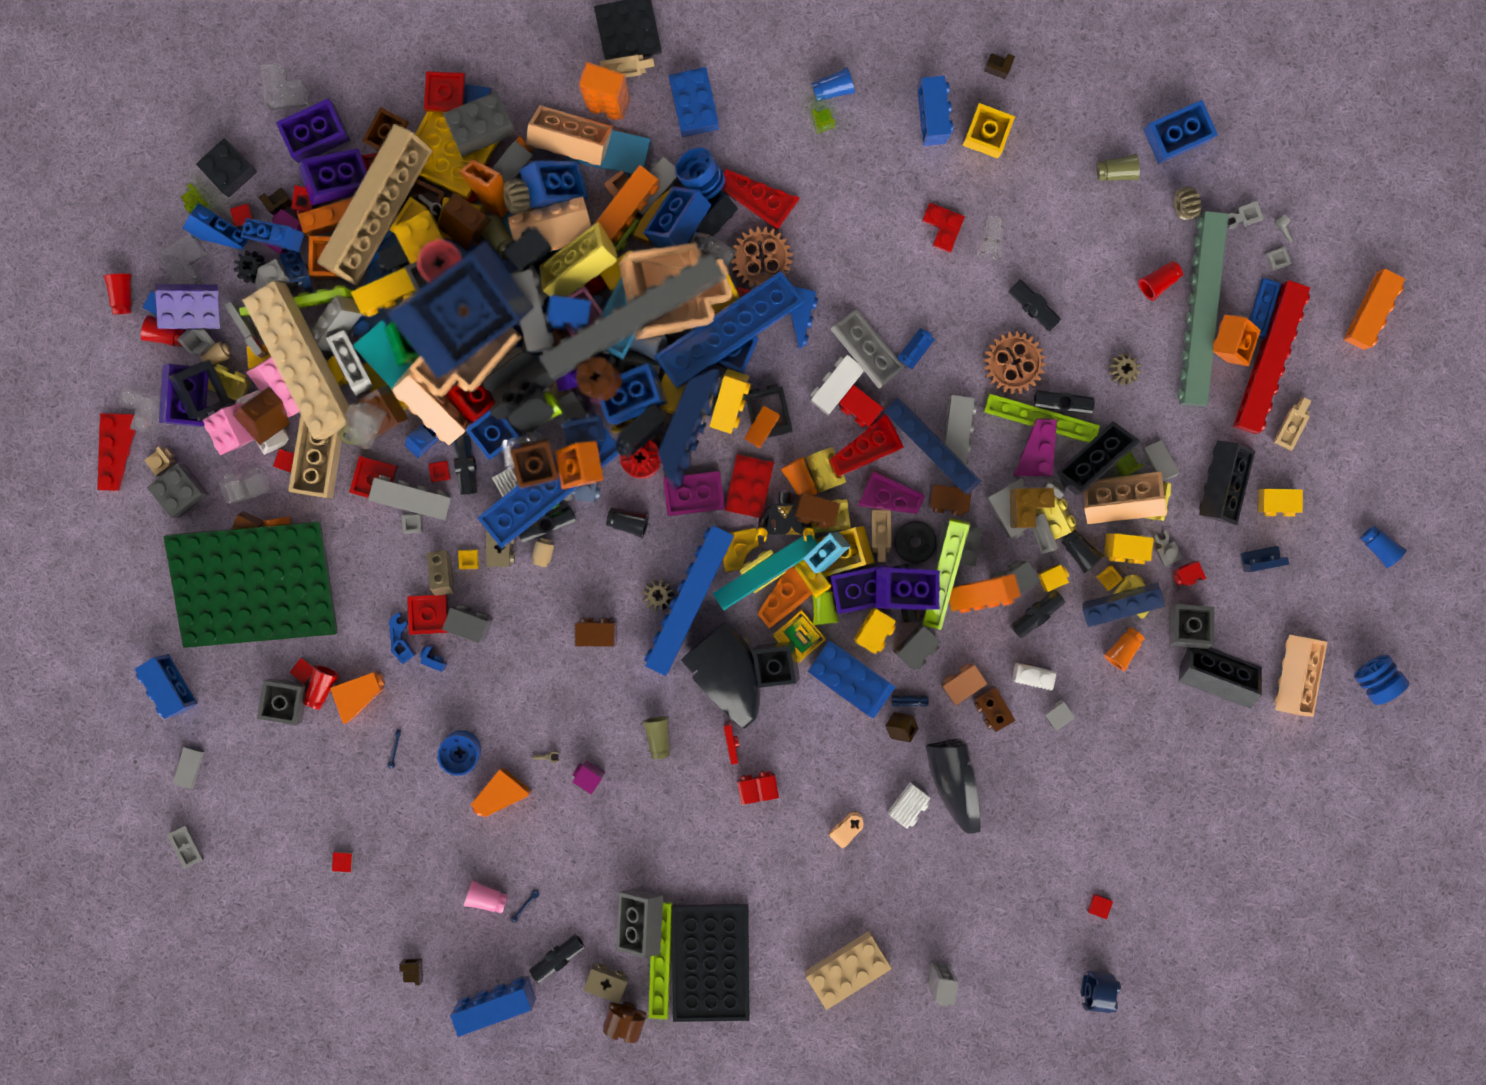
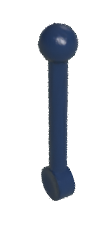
[387,729,401,769]
[510,890,539,923]

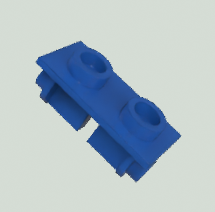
[897,328,935,370]

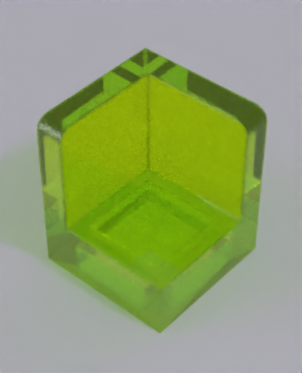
[811,108,836,134]
[180,183,209,214]
[1115,450,1143,476]

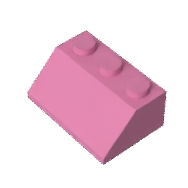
[246,357,299,417]

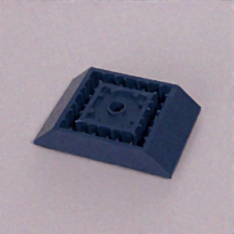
[387,241,534,379]
[658,369,721,490]

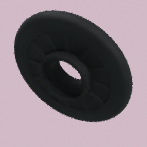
[894,521,936,563]

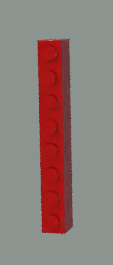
[1233,280,1311,434]

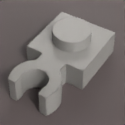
[1228,201,1264,229]
[1153,531,1183,567]

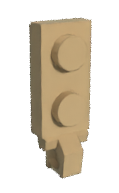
[600,54,655,78]
[1273,397,1311,451]
[871,509,891,563]

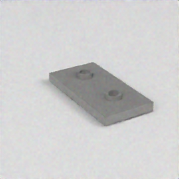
[831,309,904,388]

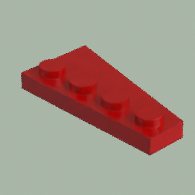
[721,169,800,231]
[97,413,141,491]
[828,414,904,478]

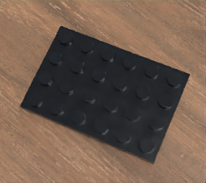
[672,904,750,1022]

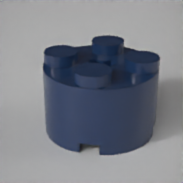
[1081,971,1121,1013]

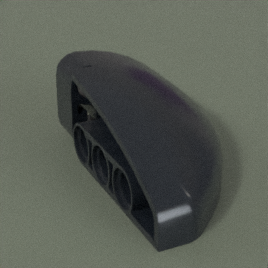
[681,621,761,729]
[926,738,981,834]

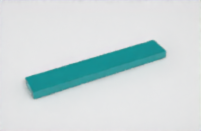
[713,535,818,611]

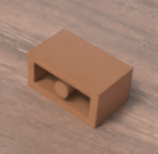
[941,663,987,705]

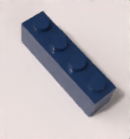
[1082,582,1165,627]

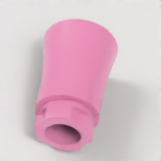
[464,880,508,913]

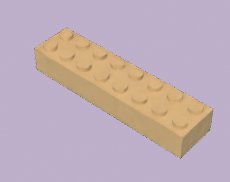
[317,124,433,286]
[243,281,357,439]

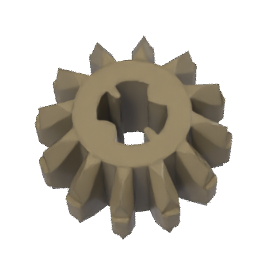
[503,179,531,214]
[1173,186,1202,220]
[1108,353,1141,386]
[642,579,674,612]

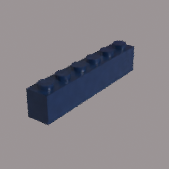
[884,398,982,495]

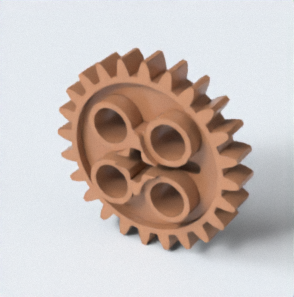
[731,227,793,288]
[983,331,1046,394]

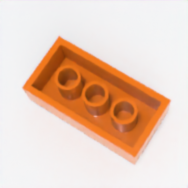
[579,62,630,121]

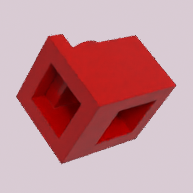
[291,185,312,214]
[1172,561,1207,586]

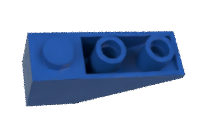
[182,203,249,250]
[241,218,304,252]
[790,286,818,350]
[404,423,439,459]

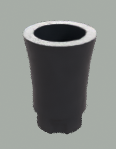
[606,508,649,539]
[1061,530,1104,573]

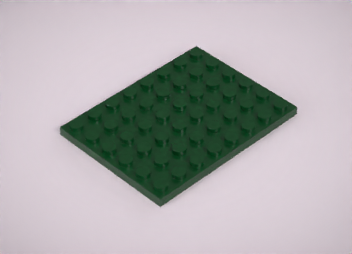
[163,521,338,648]

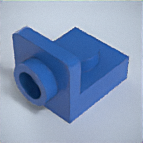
[419,644,448,672]

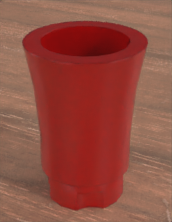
[1138,261,1183,301]
[103,274,132,315]
[141,315,187,347]
[303,665,339,710]

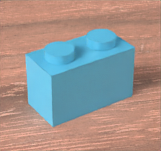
[803,532,851,573]

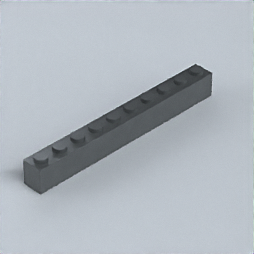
[539,254,726,380]

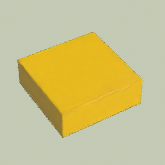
[458,550,479,570]
[1096,565,1124,591]

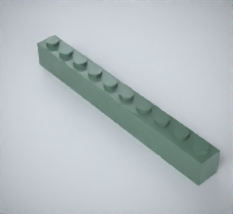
[1177,211,1228,407]

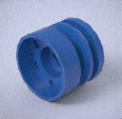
[675,148,725,200]
[1354,655,1410,705]
[437,730,481,776]

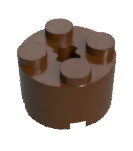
[576,357,622,400]
[603,1001,647,1043]

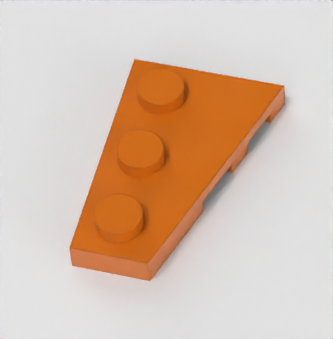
[757,567,812,629]

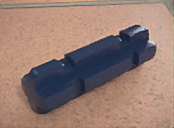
[891,695,929,707]

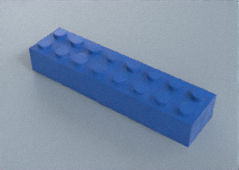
[644,526,734,676]

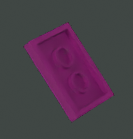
[663,471,725,516]

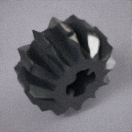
[233,250,267,284]

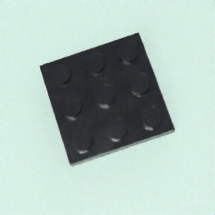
[594,0,662,60]

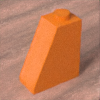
[460,159,508,218]
[330,671,385,724]
[470,767,532,817]

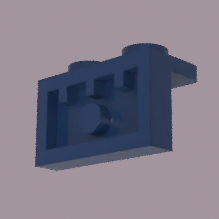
[280,251,313,293]
[561,413,606,446]
[1240,546,1289,572]

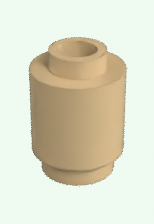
[200,341,231,366]
[531,538,555,567]

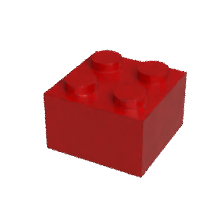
[445,381,496,425]

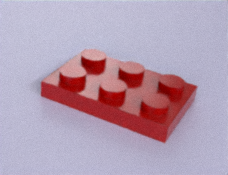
[725,455,774,518]

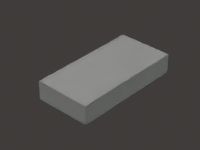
[225,301,258,338]
[1143,440,1179,482]
[1031,513,1058,554]
[173,746,204,789]

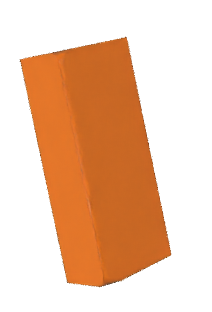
[744,406,780,449]

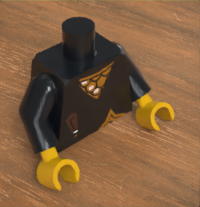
[755,492,815,541]

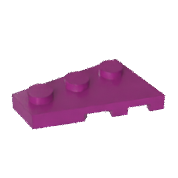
[1013,418,1057,476]
[858,471,925,514]

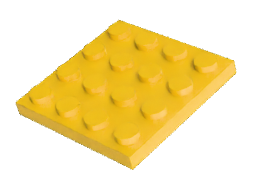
[415,111,499,199]

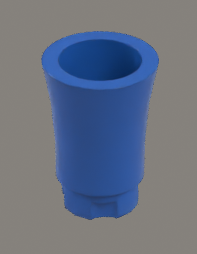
[812,67,855,101]
[1360,526,1407,568]

